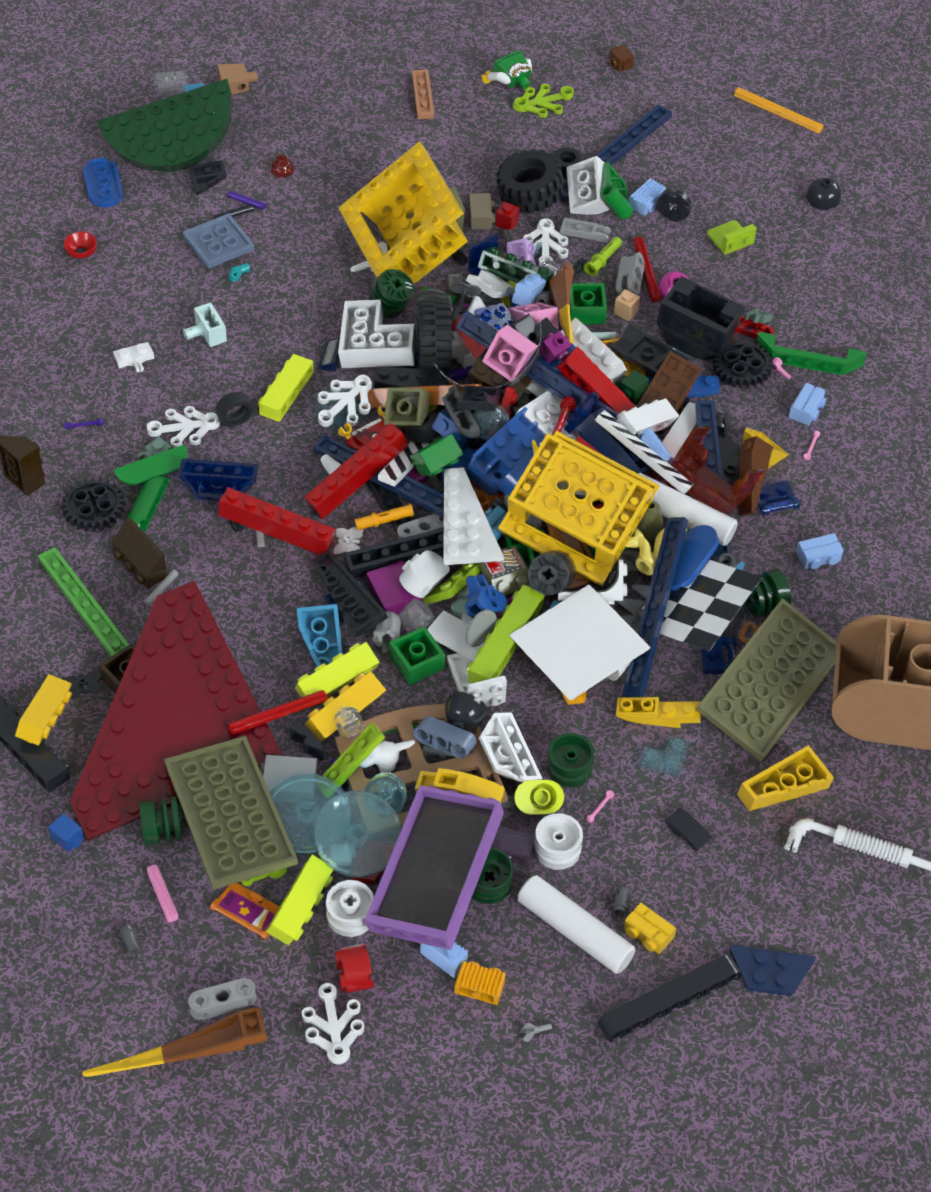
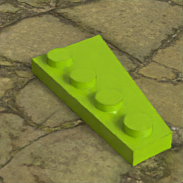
[422,563,481,604]

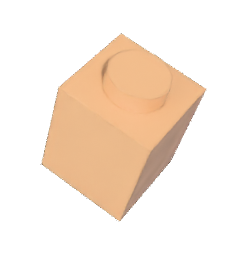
[614,289,640,321]

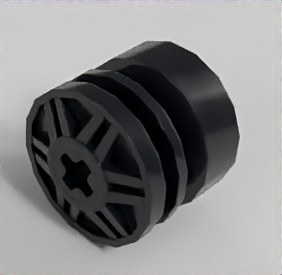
[528,550,576,595]

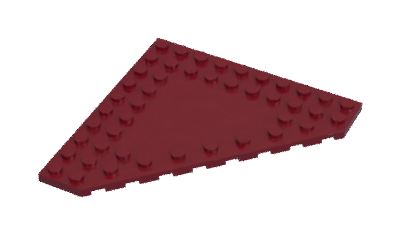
[70,581,283,841]

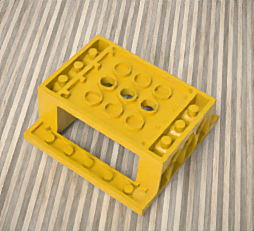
[339,141,468,284]
[498,431,660,586]

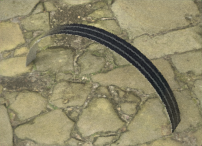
[434,323,542,390]

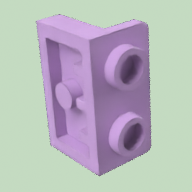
[507,238,536,266]

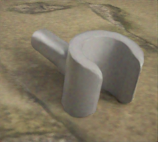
[519,1023,552,1042]

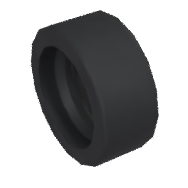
[215,392,253,427]

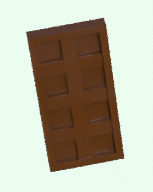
[637,351,703,434]

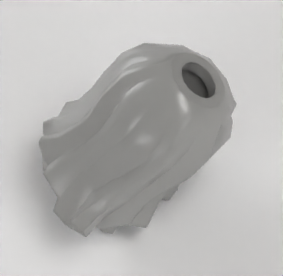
[372,611,401,653]

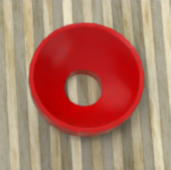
[64,231,97,259]

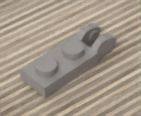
[560,218,611,243]

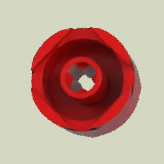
[335,943,374,993]

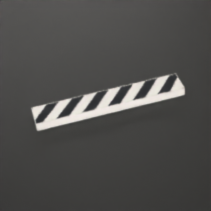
[595,411,694,494]
[378,434,442,487]

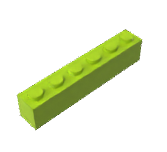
[466,585,545,684]

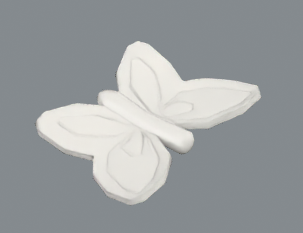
[334,527,364,554]

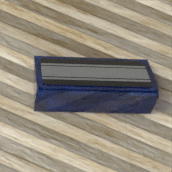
[317,338,340,372]

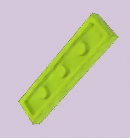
[315,722,385,799]

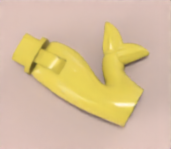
[626,528,688,575]

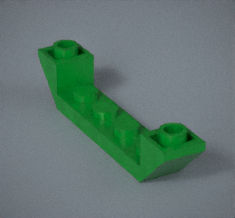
[756,332,867,375]

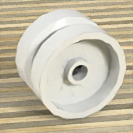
[534,813,583,870]
[326,880,374,937]

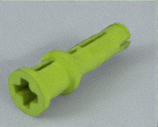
[583,237,622,277]

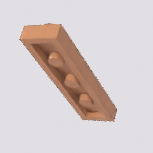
[412,70,434,119]

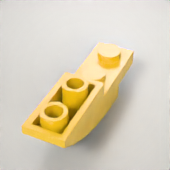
[616,697,701,728]
[415,768,505,803]

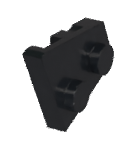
[189,160,226,195]

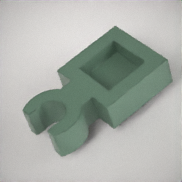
[745,309,773,324]
[137,437,172,460]

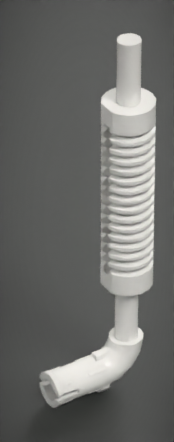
[784,818,931,871]

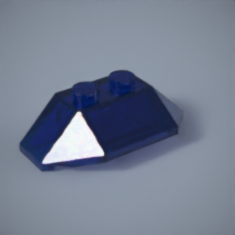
[179,459,259,501]

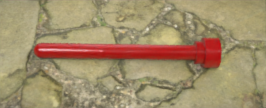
[552,396,576,435]

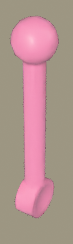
[803,431,820,460]
[586,790,614,823]

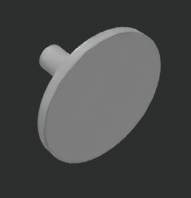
[461,609,496,647]

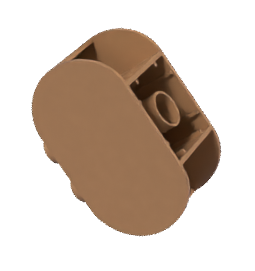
[832,615,931,750]

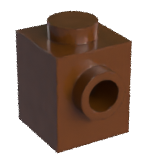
[609,44,634,72]

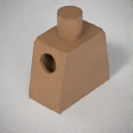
[217,64,258,95]

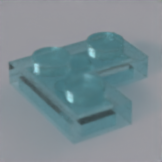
[639,736,690,778]

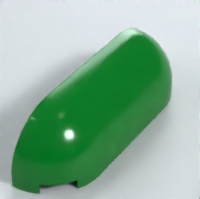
[113,444,187,486]
[127,476,170,533]

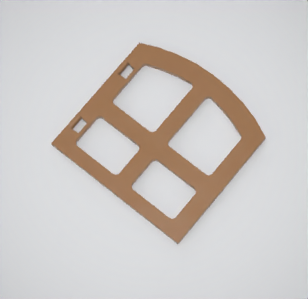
[335,704,508,836]

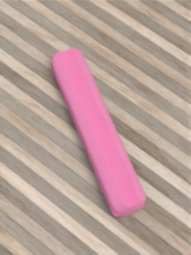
[147,864,178,922]

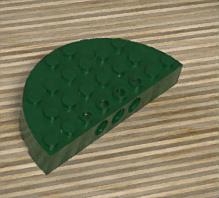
[97,79,233,172]

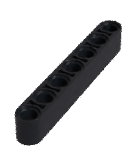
[597,954,742,1042]

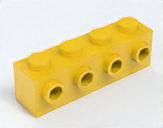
[305,671,386,742]
[15,674,72,746]

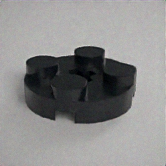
[656,189,692,222]

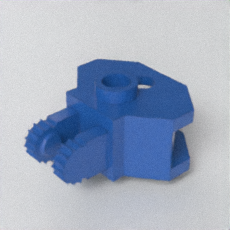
[465,574,507,618]

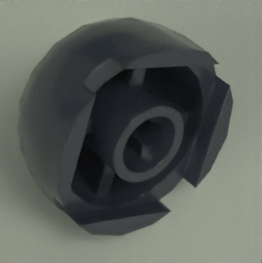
[806,178,841,210]
[445,691,488,731]

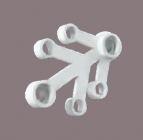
[523,218,568,269]
[318,375,372,427]
[147,406,221,448]
[302,983,364,1064]

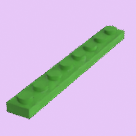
[38,547,129,656]

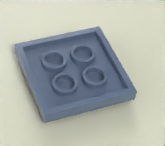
[182,213,255,269]

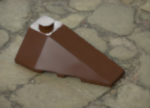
[739,436,773,517]

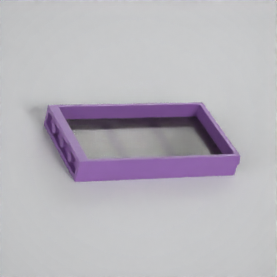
[364,786,504,950]

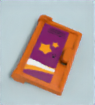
[210,883,280,940]

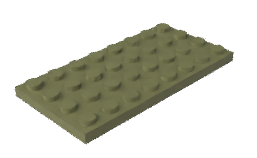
[696,598,837,762]
[164,736,298,890]

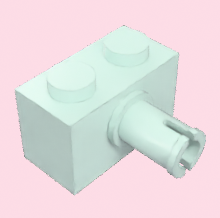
[183,303,227,347]

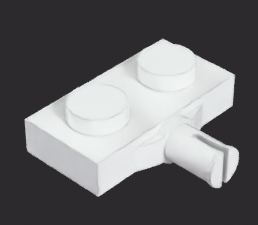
[113,342,154,372]

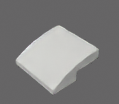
[466,270,515,298]

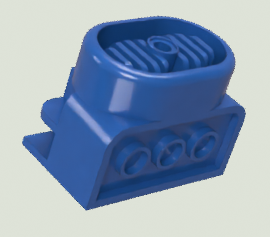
[466,407,545,496]

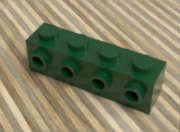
[478,247,554,291]

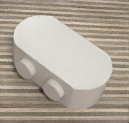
[399,550,450,598]

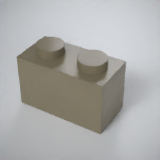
[469,193,495,229]

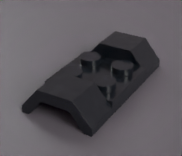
[607,324,689,375]

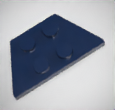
[729,945,816,996]

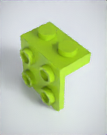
[707,220,757,255]

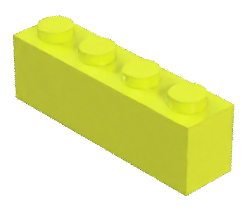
[258,354,314,422]
[295,642,379,708]
[266,855,334,945]

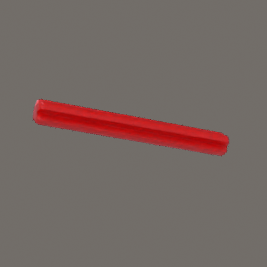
[634,236,661,302]
[228,690,327,734]

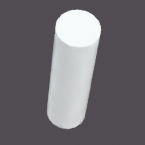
[638,473,738,546]
[518,875,635,974]

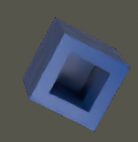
[48,813,84,852]

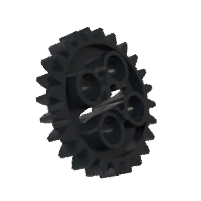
[713,340,773,389]
[61,478,126,532]

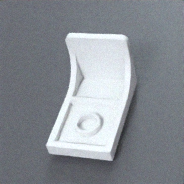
[558,559,627,604]
[447,653,507,707]

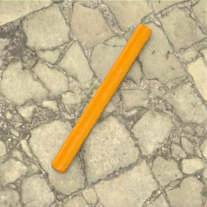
[734,87,823,133]

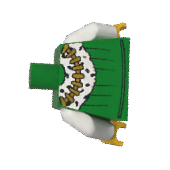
[481,49,532,90]

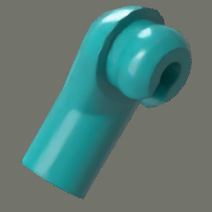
[228,263,250,282]

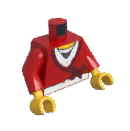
[338,404,387,451]

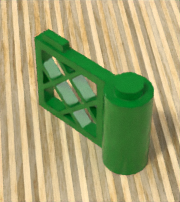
[600,162,633,219]

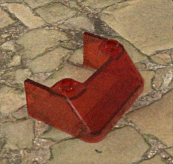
[671,426,765,515]

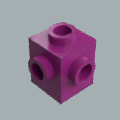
[540,331,572,364]

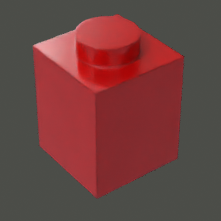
[496,202,519,231]

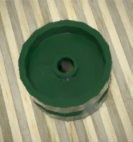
[547,733,594,788]

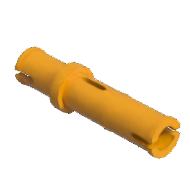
[354,504,414,531]

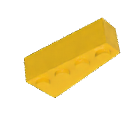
[737,745,834,811]

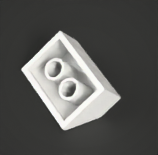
[567,156,610,215]

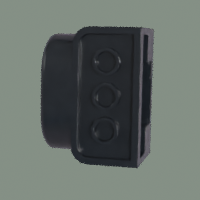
[657,276,746,360]

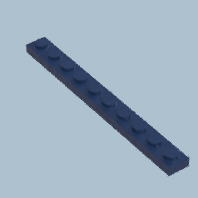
[560,105,672,202]
[456,311,619,420]
[695,400,732,563]
[313,435,444,518]
[622,517,688,698]

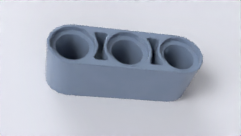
[413,716,477,759]

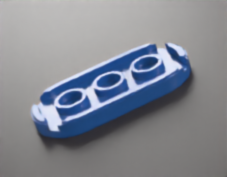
[83,158,123,208]
[671,525,719,591]

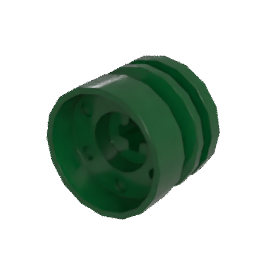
[369,269,414,318]
[745,568,791,617]
[139,796,184,846]
[467,848,513,904]

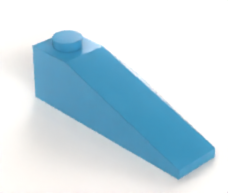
[297,604,343,667]

